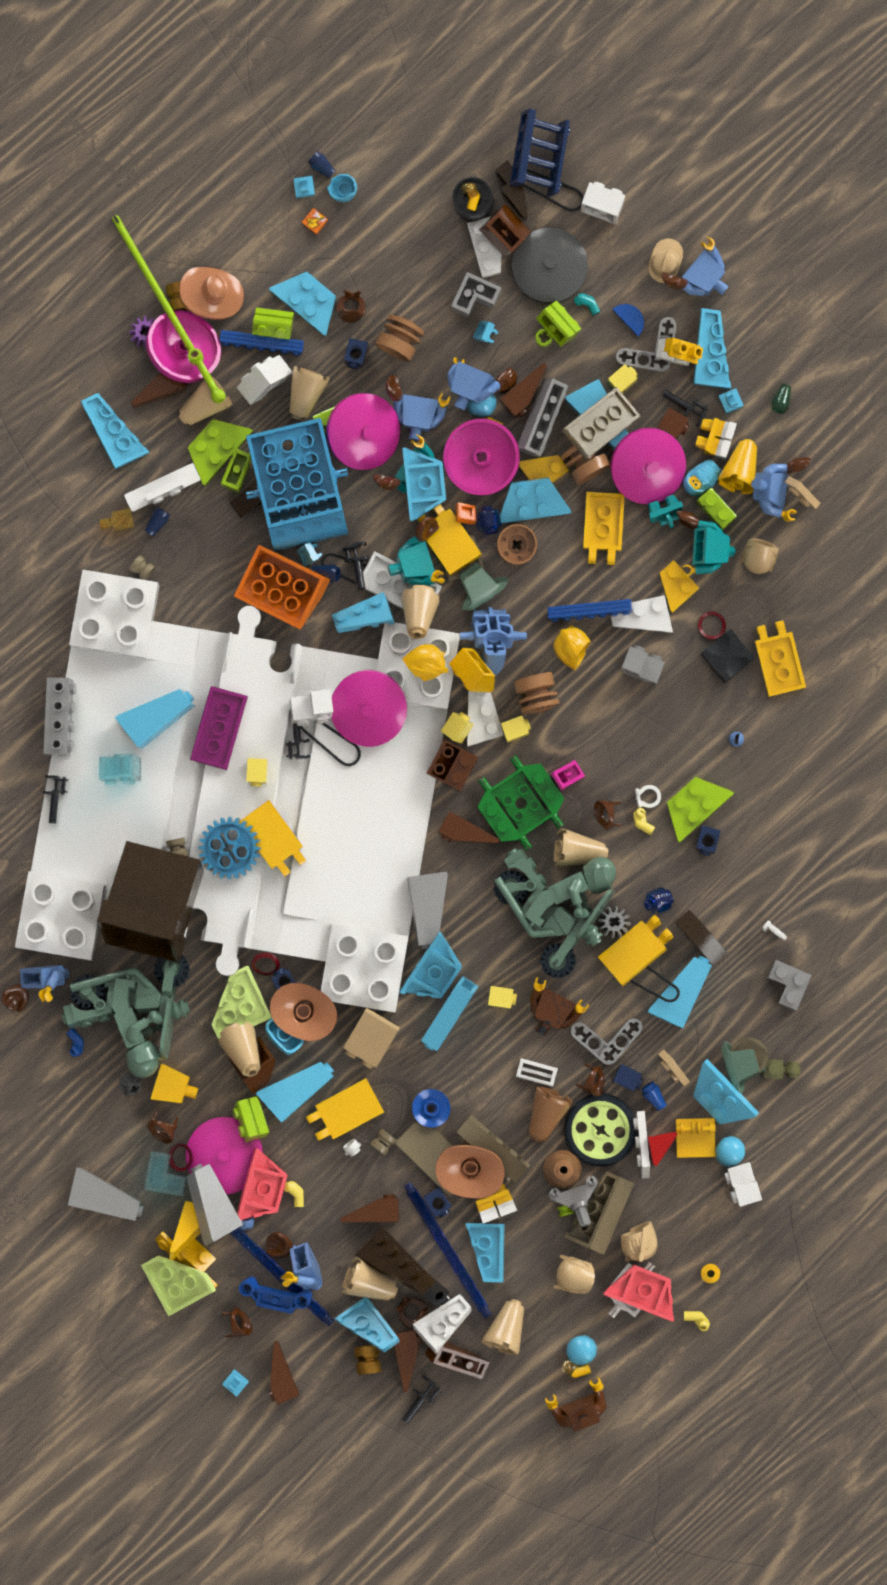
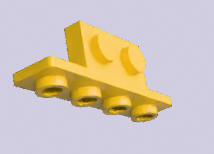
[155,1231,217,1288]

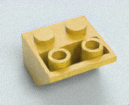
[449,648,495,692]

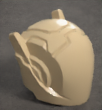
[740,539,779,574]
[621,1221,658,1262]
[553,1255,595,1294]

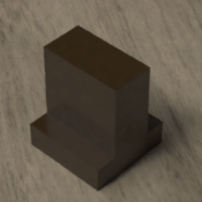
[97,841,204,963]

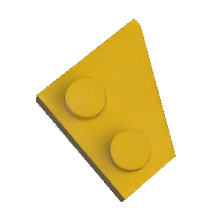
[519,455,569,483]
[659,560,699,613]

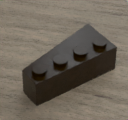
[356,1227,436,1295]

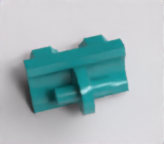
[648,494,683,529]

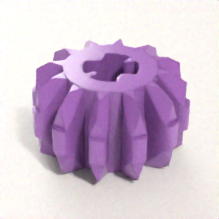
[129,316,155,349]

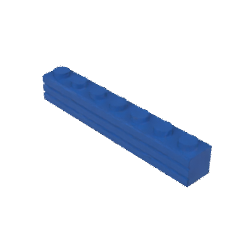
[220,330,304,356]
[547,599,633,622]

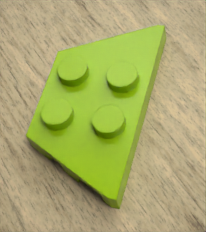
[188,419,253,486]
[667,777,734,843]

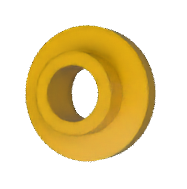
[701,1264,720,1283]

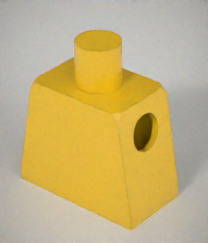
[150,1064,199,1103]

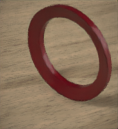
[698,611,726,639]
[252,953,280,976]
[168,1143,193,1172]

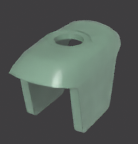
[459,563,508,611]
[721,1041,766,1094]

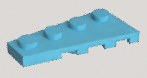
[693,308,731,389]
[81,393,149,469]

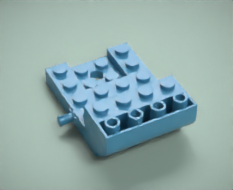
[246,418,348,552]

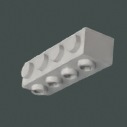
[518,378,568,456]
[43,678,76,756]

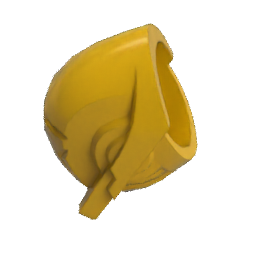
[553,625,591,670]
[402,644,448,682]

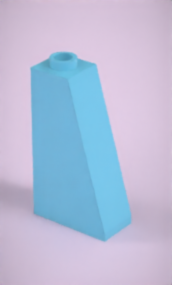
[565,379,629,451]
[115,689,195,749]
[647,956,712,1028]
[421,976,479,1051]
[256,1062,334,1123]

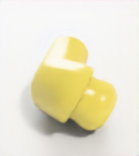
[633,808,655,835]
[284,1181,304,1207]
[684,1311,710,1332]

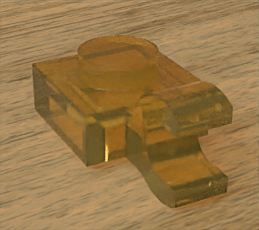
[100,508,134,531]

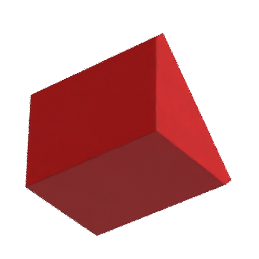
[647,1132,678,1166]

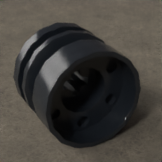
[452,177,494,222]

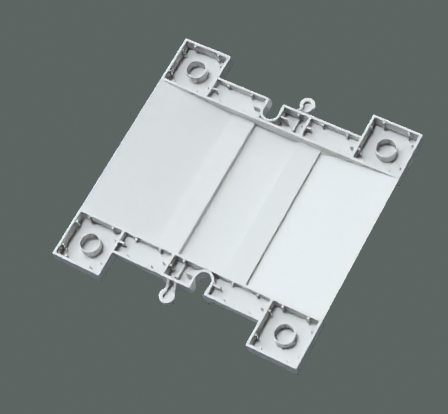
[15,570,460,1013]

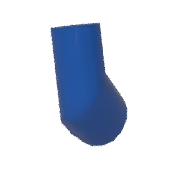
[66,1028,84,1057]

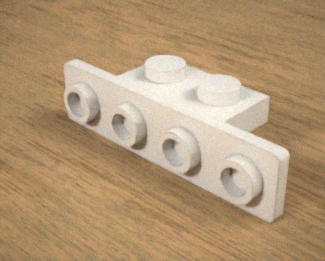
[124,463,201,512]

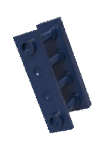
[510,108,570,197]

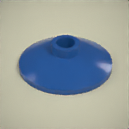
[412,1089,451,1128]

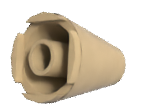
[289,366,330,421]
[179,377,233,425]
[401,585,439,639]
[554,828,608,867]
[218,1022,260,1077]
[342,1257,398,1301]
[482,1299,524,1355]

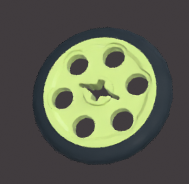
[564,1094,637,1167]

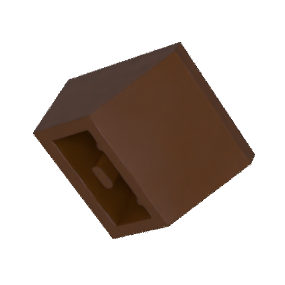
[479,204,531,257]
[426,740,478,793]

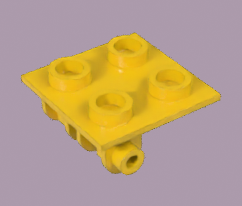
[676,1118,716,1158]

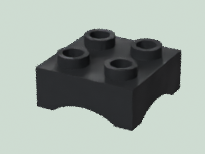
[700,629,755,684]

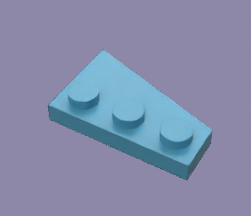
[332,592,395,633]
[465,1223,505,1282]
[335,1297,400,1353]

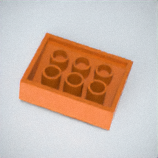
[234,545,331,630]

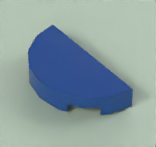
[612,304,644,337]

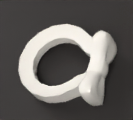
[635,785,661,808]
[763,921,787,941]

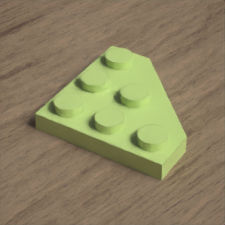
[211,966,272,1039]
[141,1255,216,1316]

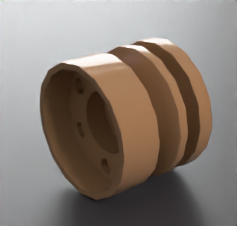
[375,314,424,362]
[560,445,610,485]
[497,524,537,566]
[514,672,560,714]

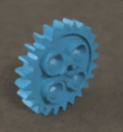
[198,817,261,879]

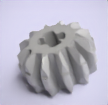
[598,906,631,939]

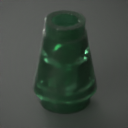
[771,384,792,414]

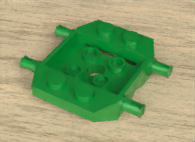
[477,755,565,851]

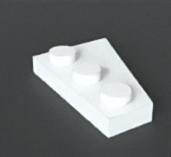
[467,216,502,279]
[610,595,673,633]
[467,691,504,747]
[633,1111,650,1179]
[413,1294,471,1354]

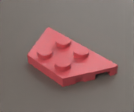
[237,1147,288,1221]
[603,1264,674,1322]

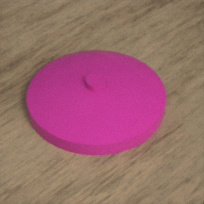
[146,310,221,383]
[326,393,400,470]
[443,419,520,496]
[610,428,686,504]
[331,670,407,747]
[186,1117,263,1194]

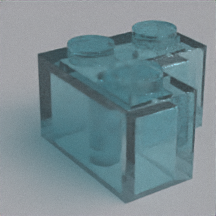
[99,754,141,785]
[144,1151,187,1196]

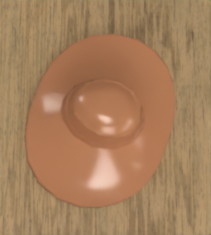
[179,267,244,320]
[270,983,337,1041]
[435,1145,505,1198]

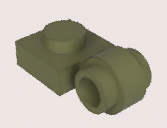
[763,1059,801,1079]

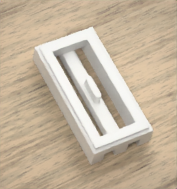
[516,1058,558,1087]

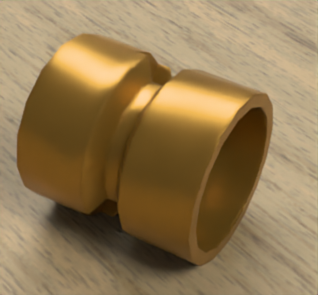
[165,281,189,312]
[354,1345,382,1375]

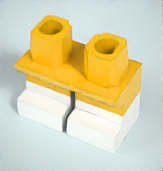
[656,338,703,366]
[695,418,737,461]
[476,1184,517,1223]

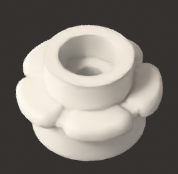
[343,1139,361,1156]

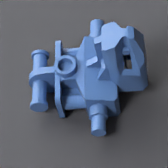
[459,607,527,676]

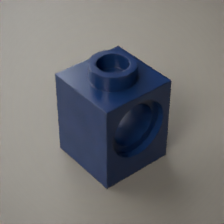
[344,338,368,369]
[695,826,721,856]
[271,968,296,990]
[613,1064,644,1091]
[423,1187,452,1218]

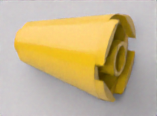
[718,439,757,494]

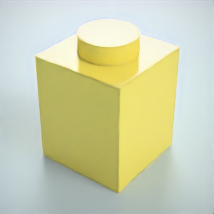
[607,364,638,394]
[441,712,474,743]
[501,716,531,743]
[246,758,268,787]
[488,986,517,1009]

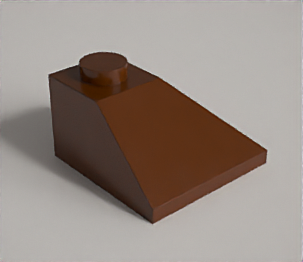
[228,1036,276,1094]

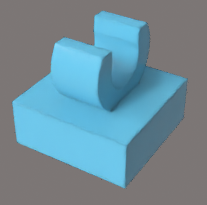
[293,176,315,199]
[473,321,498,343]
[718,388,744,414]
[297,542,322,567]
[222,1369,249,1397]

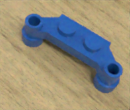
[238,1276,313,1314]

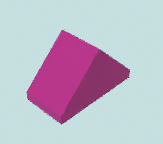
[550,760,585,792]

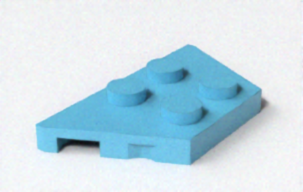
[269,272,336,337]
[402,448,446,522]
[498,477,571,524]
[399,932,462,998]
[693,1059,759,1124]

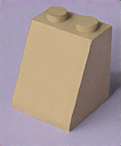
[343,1008,400,1069]

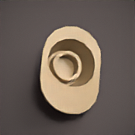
[648,238,683,283]

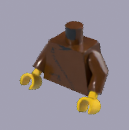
[530,977,589,1036]
[545,1377,607,1432]

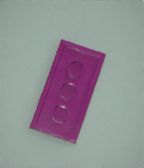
[190,686,248,770]

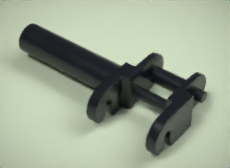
[662,390,709,427]
[342,542,369,590]
[285,723,311,760]
[43,775,69,824]
[402,1375,442,1424]

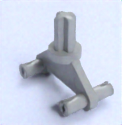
[549,1176,598,1227]

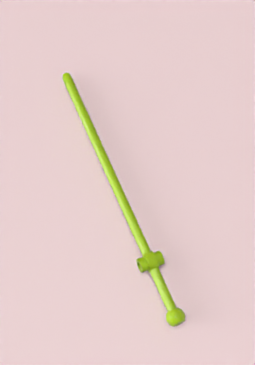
[112,215,226,404]

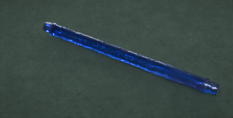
[404,1182,492,1318]
[230,1227,335,1326]

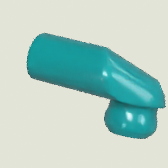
[574,293,601,316]

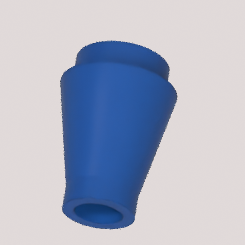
[641,1081,667,1111]

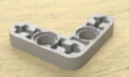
[616,317,676,373]
[571,1018,643,1065]

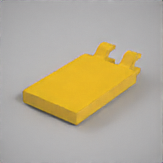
[583,492,625,565]
[417,504,482,576]
[754,620,806,697]
[239,800,306,877]
[598,915,674,986]
[306,1078,384,1141]

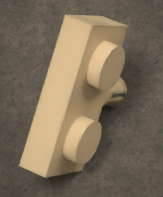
[785,476,821,509]
[658,1050,690,1086]

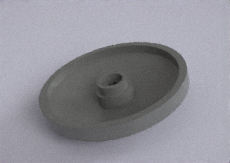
[512,227,588,304]

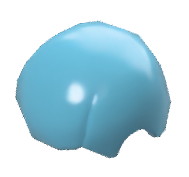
[327,174,357,203]
[466,395,497,418]
[715,1136,745,1167]
[566,1335,597,1365]

